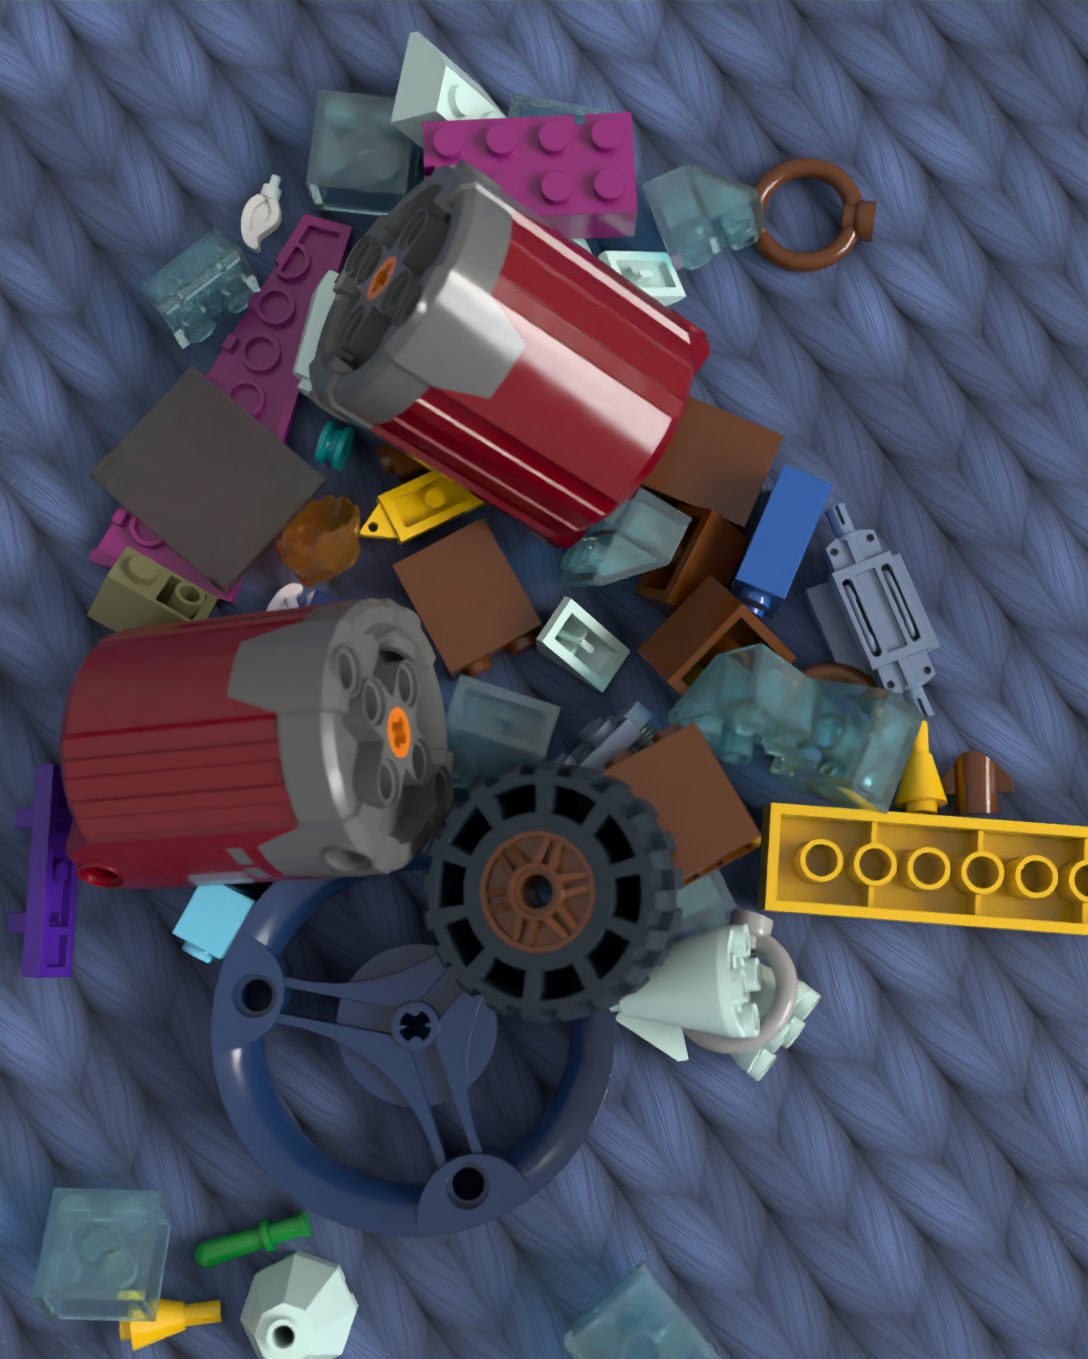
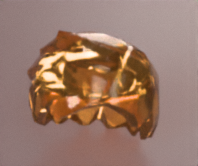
[274,495,361,587]

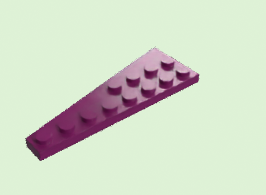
[88,214,354,606]

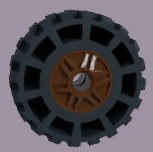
[421,762,684,1023]

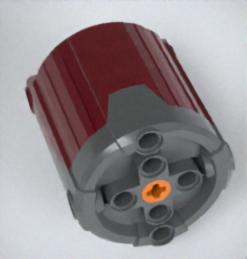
[308,158,709,549]
[60,598,454,889]

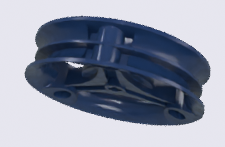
[211,826,616,1237]

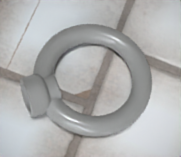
[680,909,798,1054]

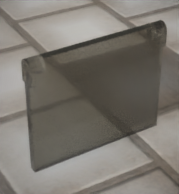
[89,365,327,595]

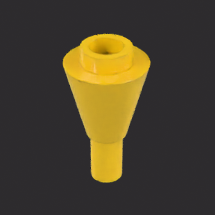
[895,720,948,815]
[119,1294,222,1351]

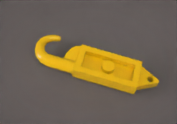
[359,471,487,545]

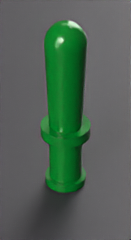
[194,1209,312,1268]

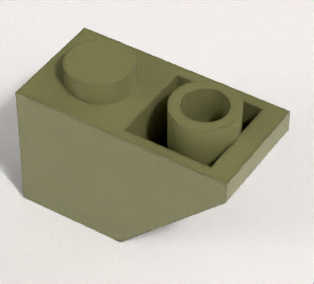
[87,546,218,633]

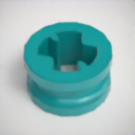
[314,420,355,471]

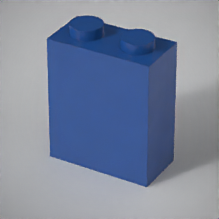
[729,464,833,620]

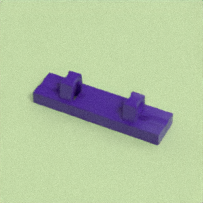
[8,764,78,978]

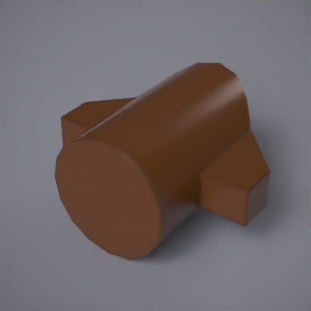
[940,751,1015,816]

